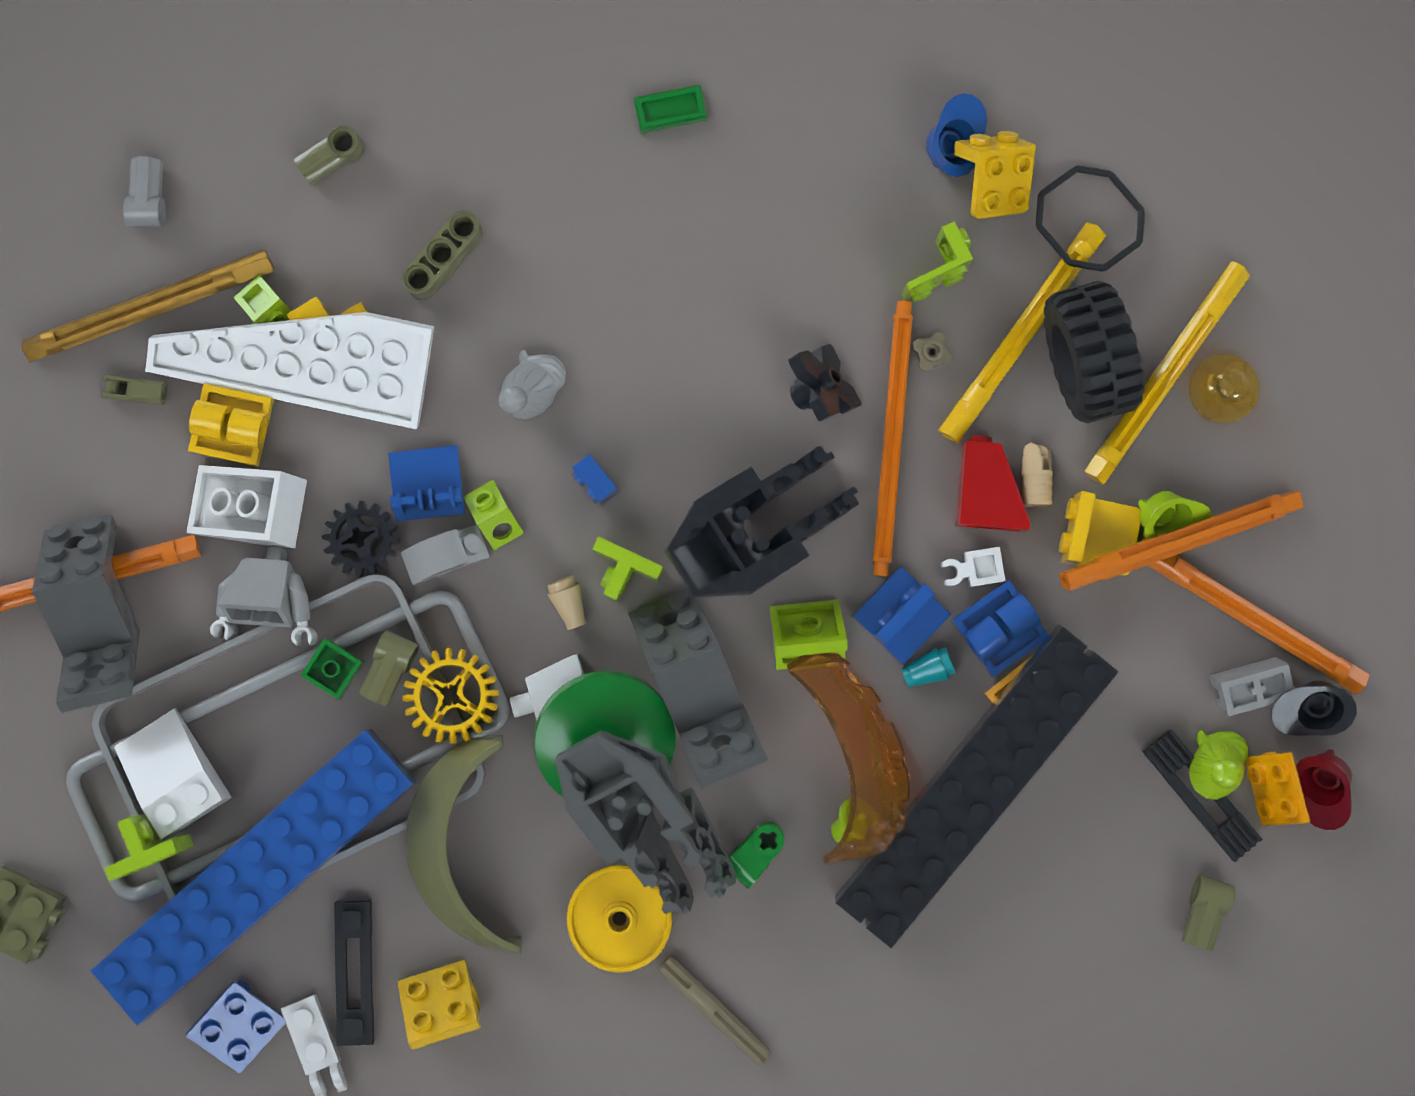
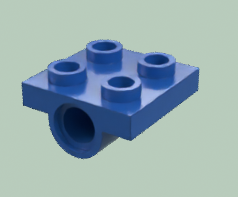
[951,580,1049,677]

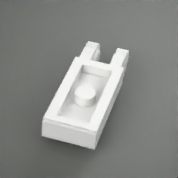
[281,994,348,1096]

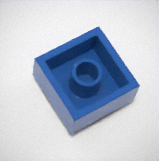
[572,454,618,505]

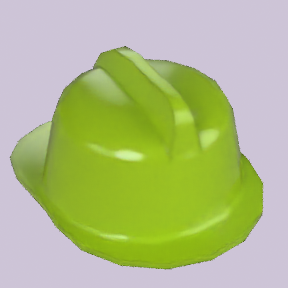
[1138,491,1213,540]

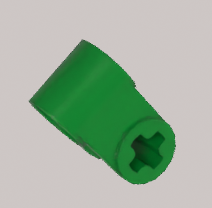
[729,821,784,889]

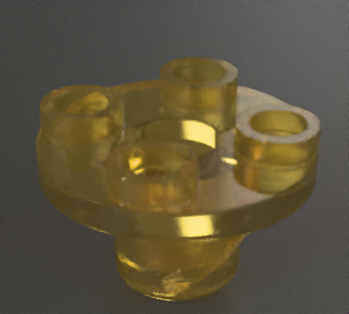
[1189,354,1260,424]

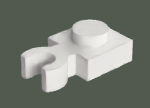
[940,547,1005,587]

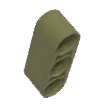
[402,210,483,300]

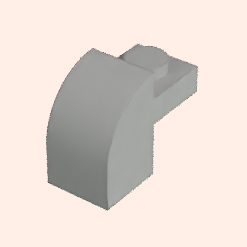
[401,525,489,585]

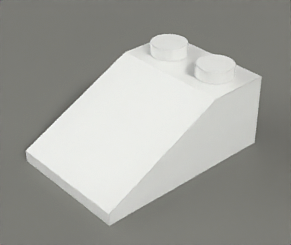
[186,465,307,548]
[114,708,232,839]

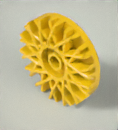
[567,864,672,972]

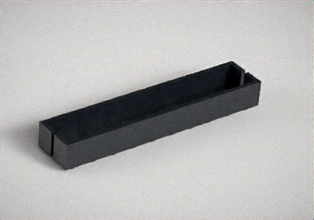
[835,625,1119,948]

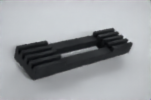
[1143,730,1263,862]
[334,900,374,1046]

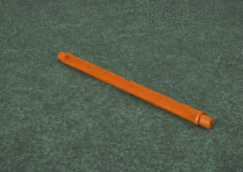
[872,300,914,577]

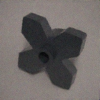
[788,344,862,421]

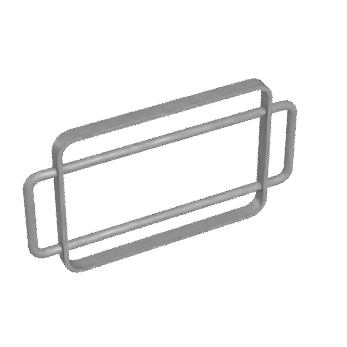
[66,574,510,902]

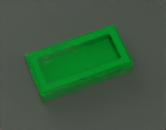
[634,84,707,134]

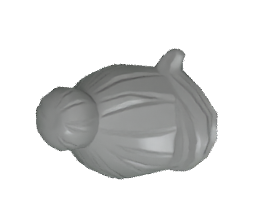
[498,350,566,420]

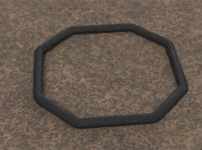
[1035,166,1145,272]

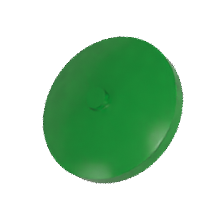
[533,671,676,797]

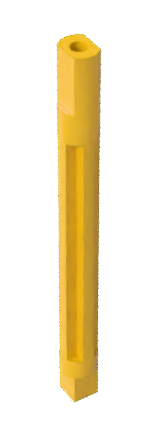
[938,222,1106,444]
[1084,262,1250,485]

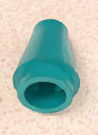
[901,647,956,688]

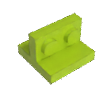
[592,536,664,603]
[769,599,848,670]
[104,813,195,881]

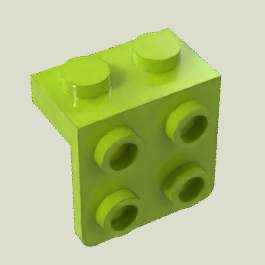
[901,221,973,302]

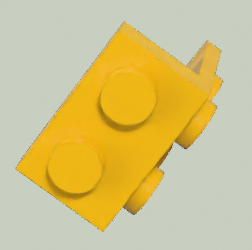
[954,131,1036,219]
[1059,491,1141,576]

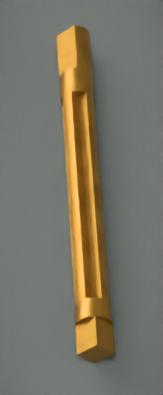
[21,249,275,363]

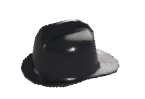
[1271,681,1357,736]

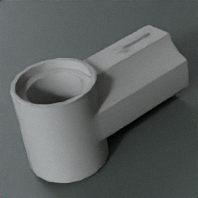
[123,156,166,227]

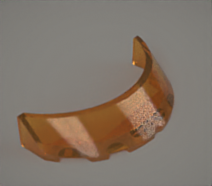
[787,652,910,864]

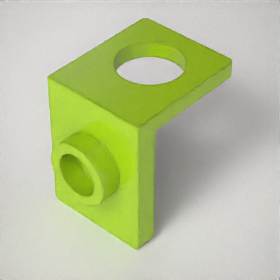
[463,480,524,550]

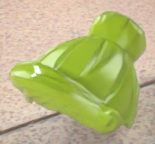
[1189,730,1248,800]

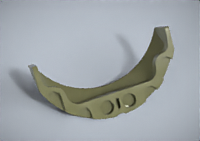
[406,735,522,954]

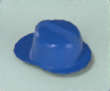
[926,93,987,177]

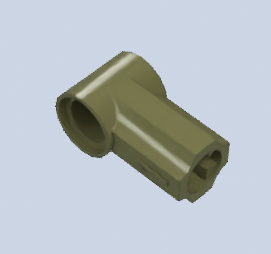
[293,125,364,186]
[359,630,419,706]
[1181,875,1236,952]

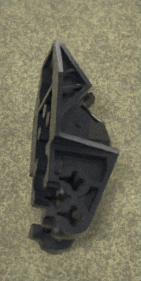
[664,446,859,597]

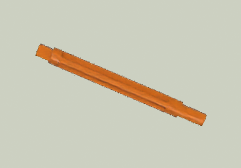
[1059,490,1304,591]
[0,534,202,612]
[1140,537,1370,695]

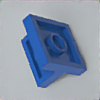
[852,566,951,665]

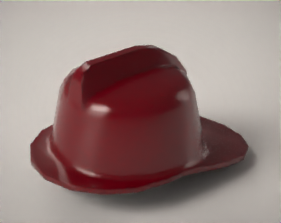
[1296,749,1352,830]

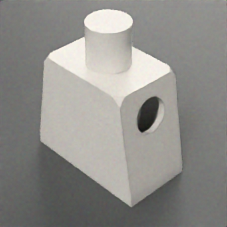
[510,654,584,720]

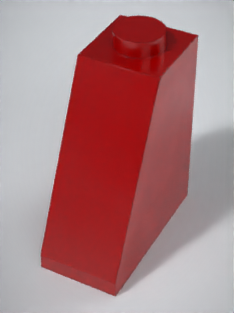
[955,435,1030,533]

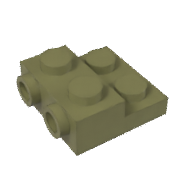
[0,865,67,964]

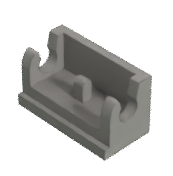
[1209,657,1294,716]

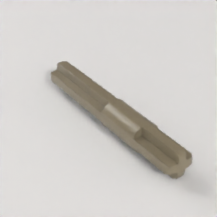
[659,957,771,1065]

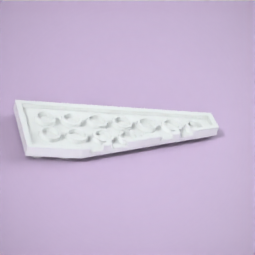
[145,312,435,429]

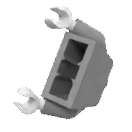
[210,546,318,646]

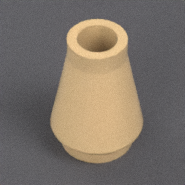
[547,575,587,630]

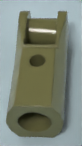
[100,375,168,405]

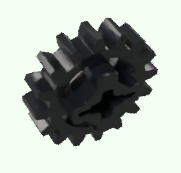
[322,501,400,577]

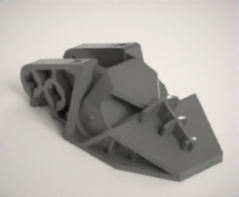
[555,731,736,914]

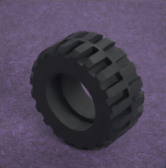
[1043,281,1144,423]

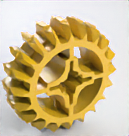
[402,648,499,744]

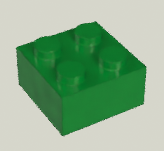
[300,638,365,700]

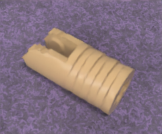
[1021,442,1053,507]

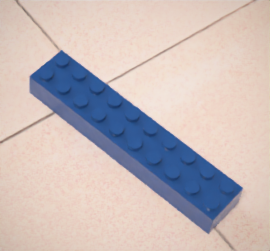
[90,729,418,1025]

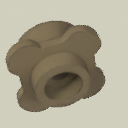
[913,332,952,372]

